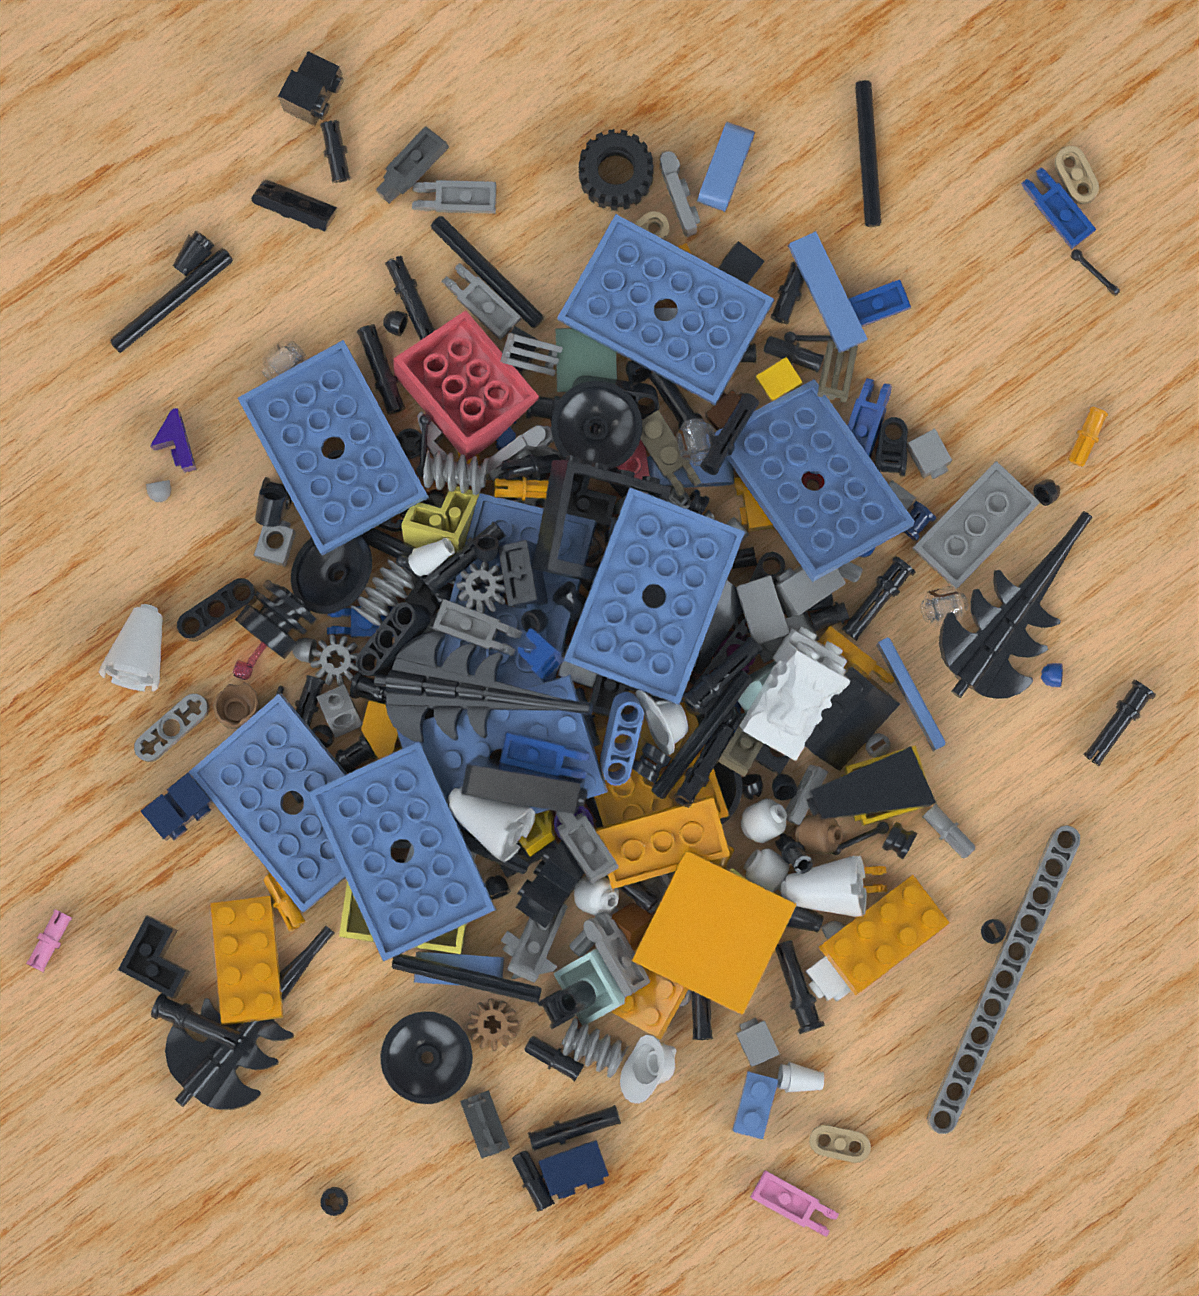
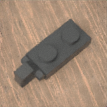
[376,126,449,204]

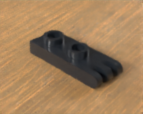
[251,180,337,232]

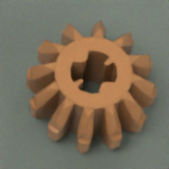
[467,998,519,1051]

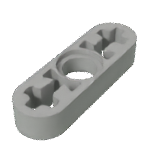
[134,694,209,762]

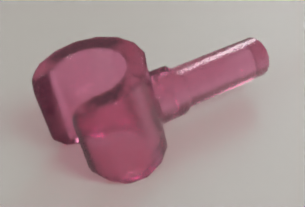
[233,642,267,680]

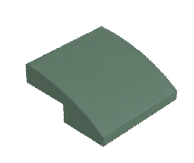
[555,328,617,392]

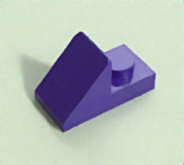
[150,408,197,473]

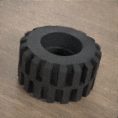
[578,129,654,211]

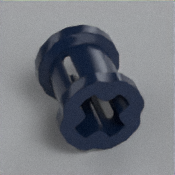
[904,501,936,541]

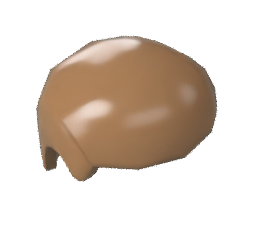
[213,682,260,729]

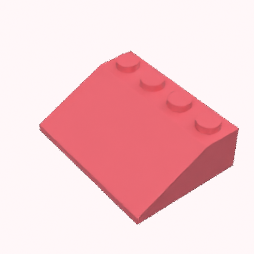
[393,310,539,462]

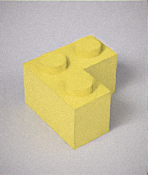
[401,486,480,557]

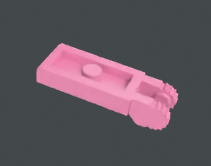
[750,1170,839,1237]

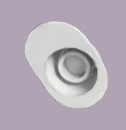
[636,690,689,755]
[620,1035,677,1103]

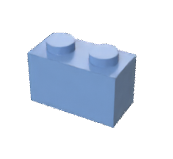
[732,1071,778,1140]

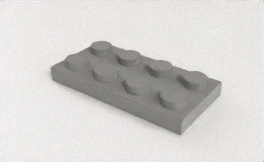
[912,461,1040,590]

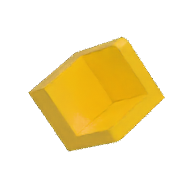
[755,357,802,401]

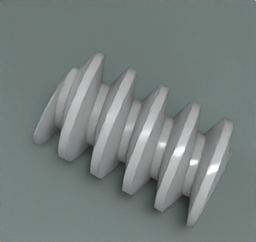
[423,449,489,496]
[351,559,415,626]
[561,1017,628,1078]

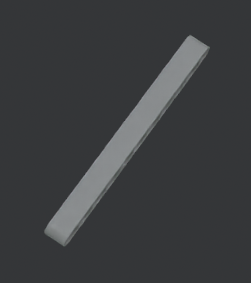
[927,826,1081,1134]

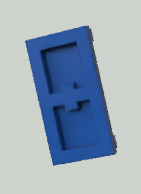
[518,628,564,682]

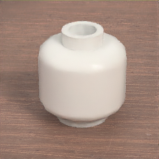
[741,798,787,843]
[744,848,790,892]
[574,876,619,916]

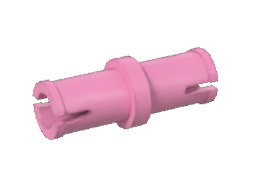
[26,909,72,973]

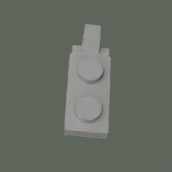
[556,811,618,884]

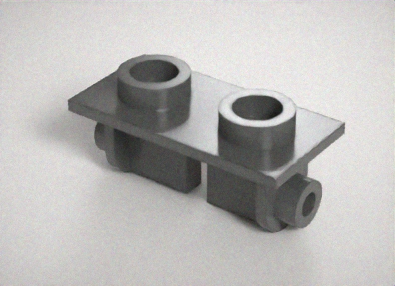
[460,1090,510,1159]

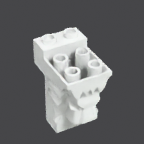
[740,626,850,761]

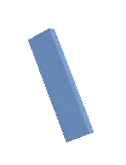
[788,231,867,353]
[876,637,946,752]

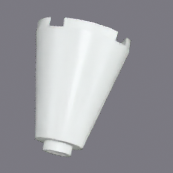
[99,604,163,691]
[447,787,535,862]
[781,856,866,917]

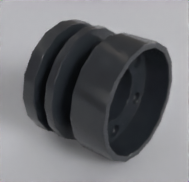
[235,580,317,659]

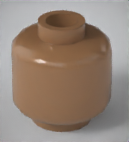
[795,815,843,854]

